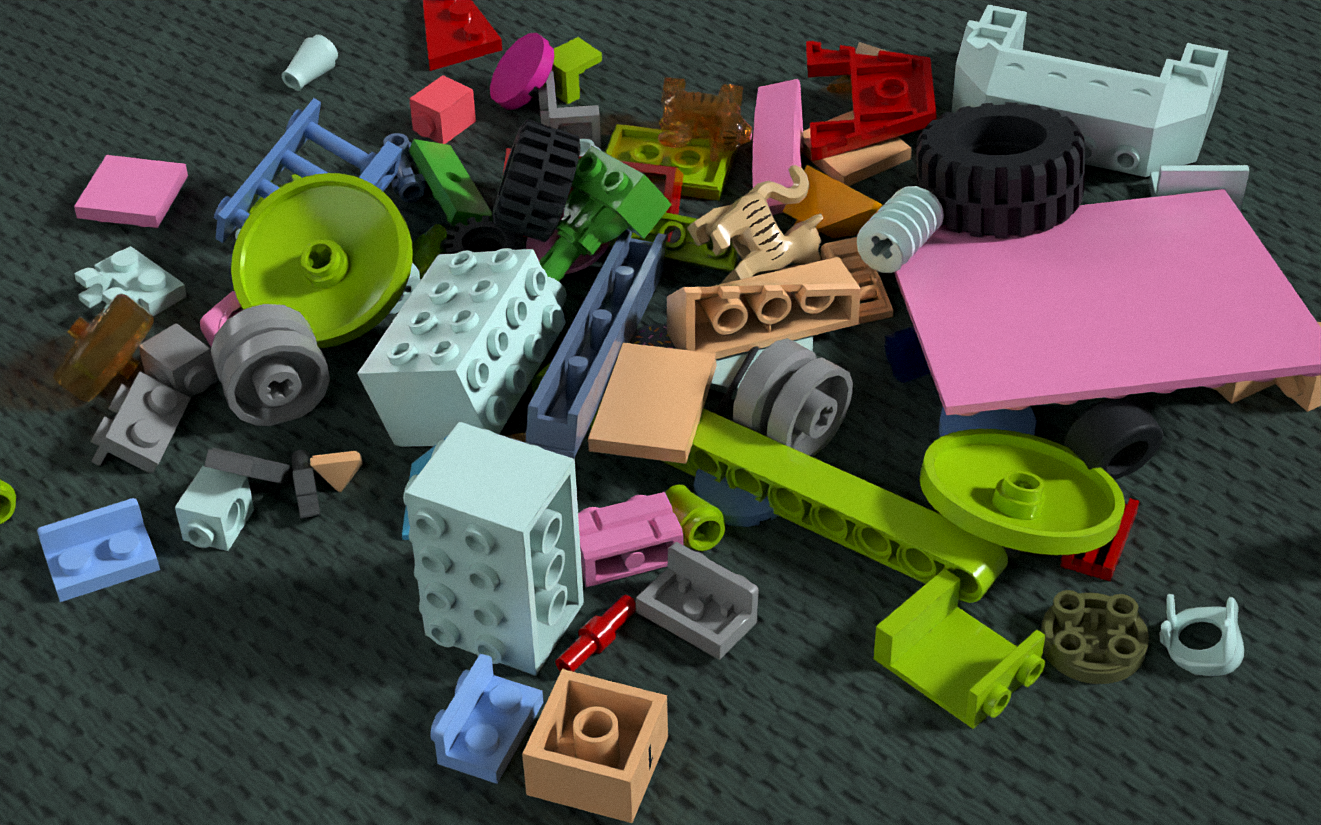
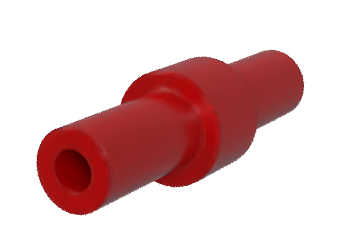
[555,595,636,672]

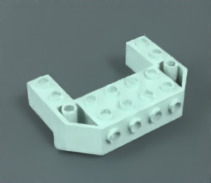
[952,5,1228,177]

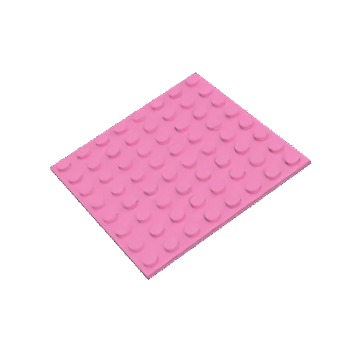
[894,189,1321,416]

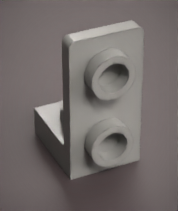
[538,71,601,147]

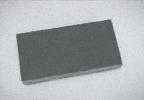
[204,448,293,485]

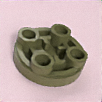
[1041,590,1149,684]

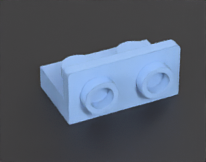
[37,498,160,602]
[430,654,543,784]

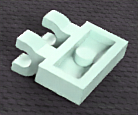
[74,246,187,328]

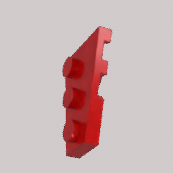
[423,0,502,71]

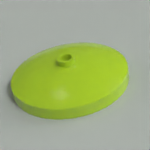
[231,173,413,348]
[919,429,1125,555]

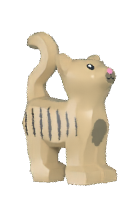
[687,165,824,284]

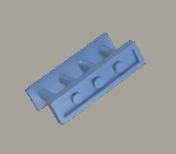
[214,98,402,243]

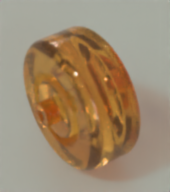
[53,293,154,402]

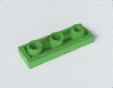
[409,139,493,227]

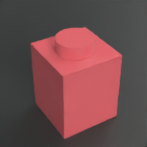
[409,75,476,144]

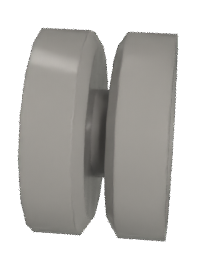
[210,304,330,426]
[733,338,853,457]

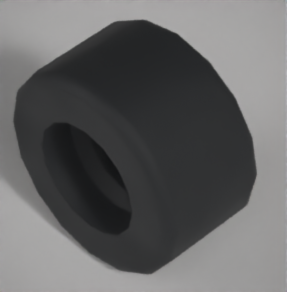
[1064,394,1163,480]

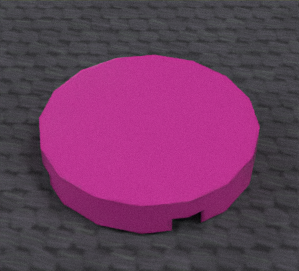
[490,33,555,110]

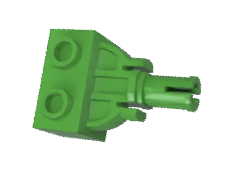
[539,145,672,282]

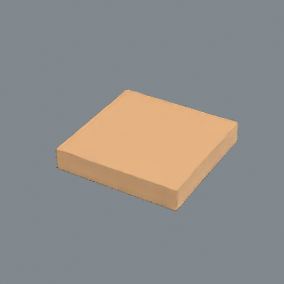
[803,110,911,186]

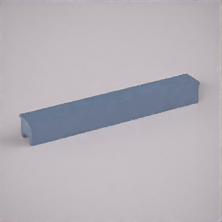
[525,229,667,459]

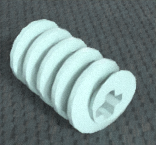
[857,186,944,273]

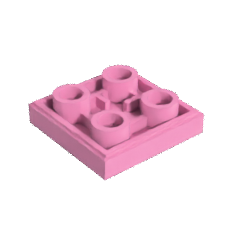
[74,155,188,228]

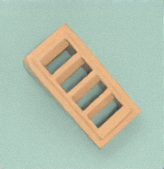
[820,237,893,324]

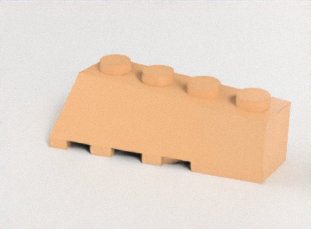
[667,257,861,359]

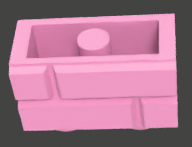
[578,492,683,587]

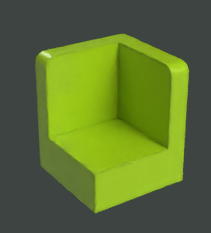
[543,37,602,104]

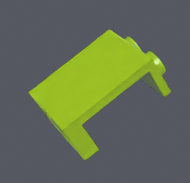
[874,568,1045,729]

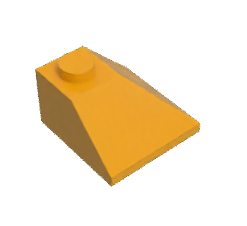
[782,165,883,238]

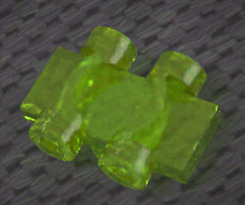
[412,224,447,279]

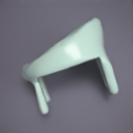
[1159,594,1244,676]

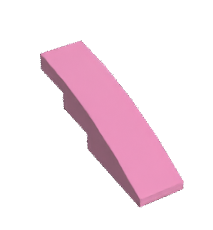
[752,79,805,215]

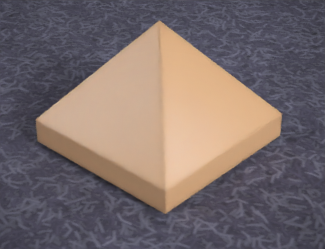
[310,451,363,492]

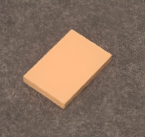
[588,343,717,464]

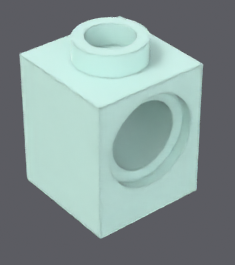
[175,466,254,551]

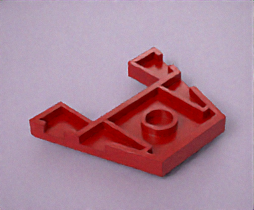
[806,41,936,161]

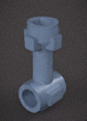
[380,133,426,203]

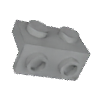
[91,371,191,473]
[636,542,759,660]

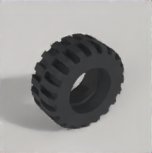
[916,102,1085,238]

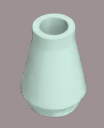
[281,35,338,91]

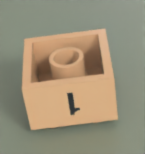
[522,669,668,823]

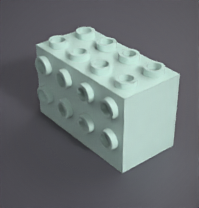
[357,248,566,447]
[403,422,584,676]

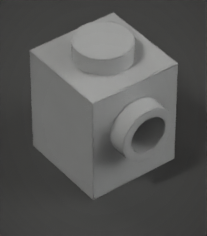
[138,323,217,398]

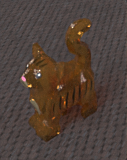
[658,77,752,162]

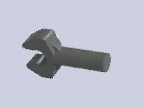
[291,450,321,519]

